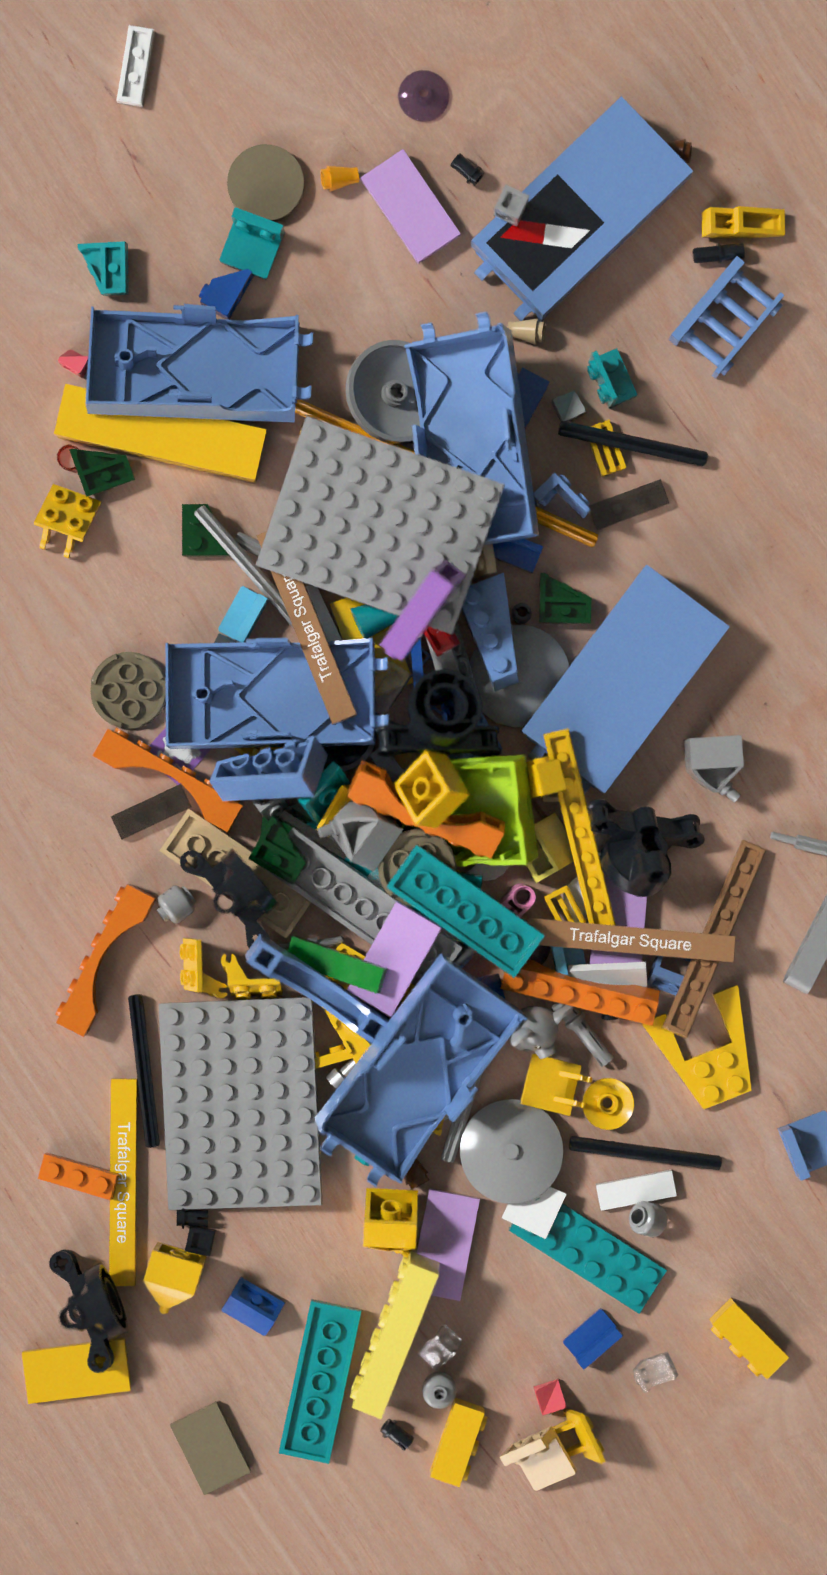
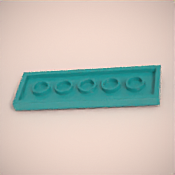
[386,844,545,978]
[509,1198,667,1314]
[279,1299,362,1464]

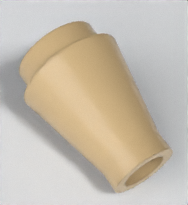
[507,319,545,344]

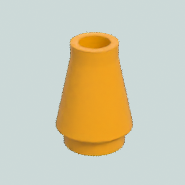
[320,166,359,192]

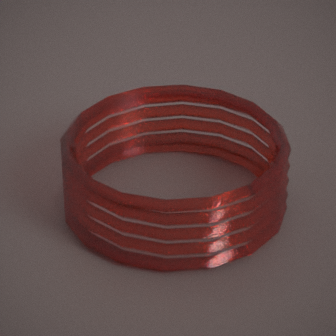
[57,445,78,471]

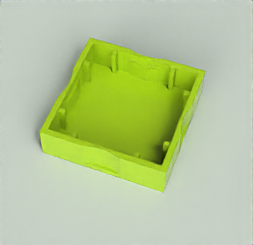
[443,755,538,867]

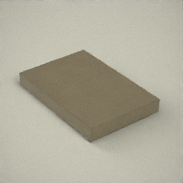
[170,1401,251,1495]

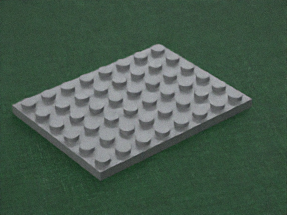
[256,416,505,634]
[159,997,323,1210]

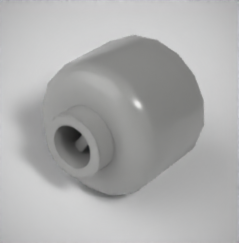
[156,885,196,924]
[629,1201,667,1237]
[422,1371,456,1409]

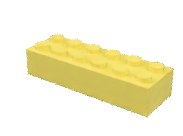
[350,1251,440,1419]

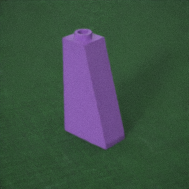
[380,560,466,660]

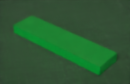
[288,936,387,994]

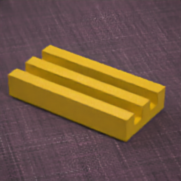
[589,420,627,477]
[544,885,587,923]

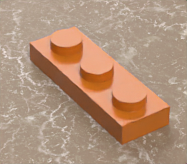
[38,1153,119,1200]

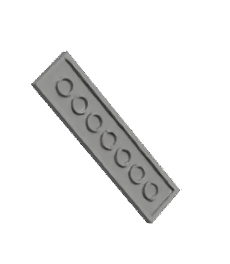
[265,826,464,980]

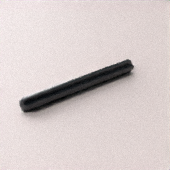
[558,421,708,466]
[128,994,160,1148]
[569,1136,722,1170]

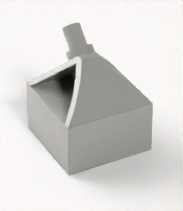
[684,735,744,802]
[318,800,403,871]

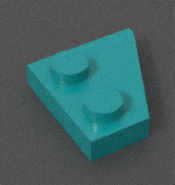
[77,241,129,296]

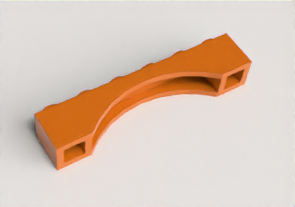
[92,727,244,832]
[347,760,505,858]
[55,884,157,1037]
[501,959,660,1026]

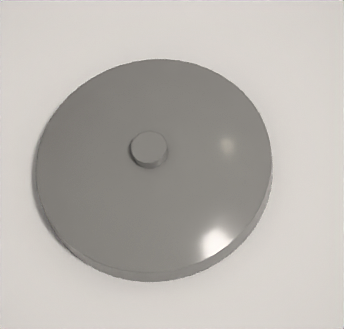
[346,340,420,444]
[469,625,569,728]
[460,1099,563,1204]

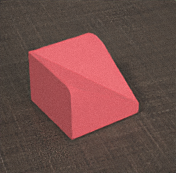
[58,349,88,378]
[534,1379,567,1416]

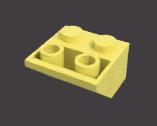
[526,813,574,883]

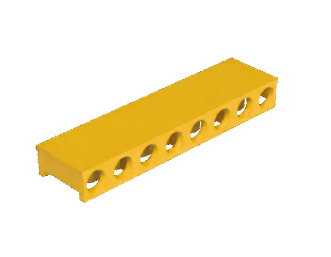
[54,384,267,483]

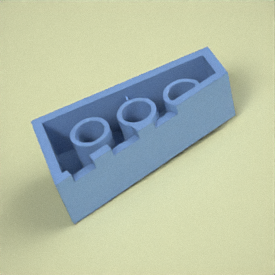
[462,573,519,692]
[210,736,328,801]

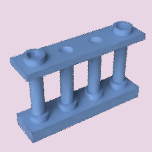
[668,256,784,379]

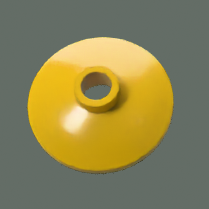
[582,1078,634,1130]

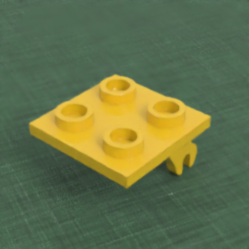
[34,484,101,559]
[180,938,228,998]
[221,954,283,1000]
[520,1053,592,1116]
[553,1408,606,1464]

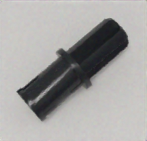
[692,242,745,264]

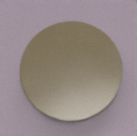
[227,144,304,222]
[91,652,166,729]
[378,829,457,907]

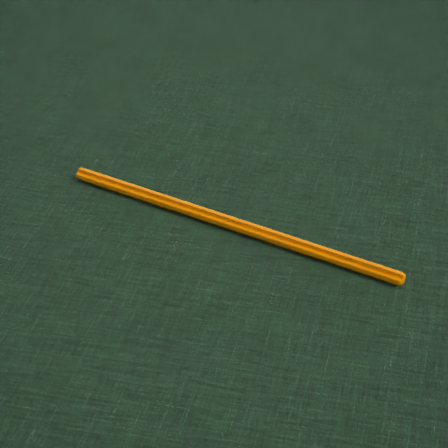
[295,399,599,547]

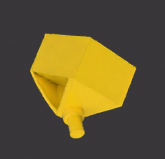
[394,751,470,829]
[363,1188,418,1258]
[144,1242,207,1314]

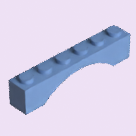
[245,934,389,1043]

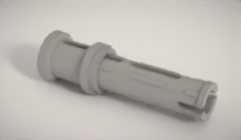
[551,1002,614,1067]

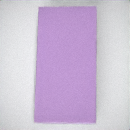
[361,149,461,264]
[589,867,647,964]
[347,901,442,1017]
[417,1188,480,1301]

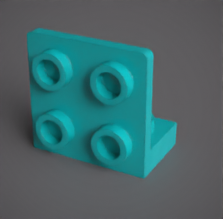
[219,207,285,279]
[586,348,638,408]

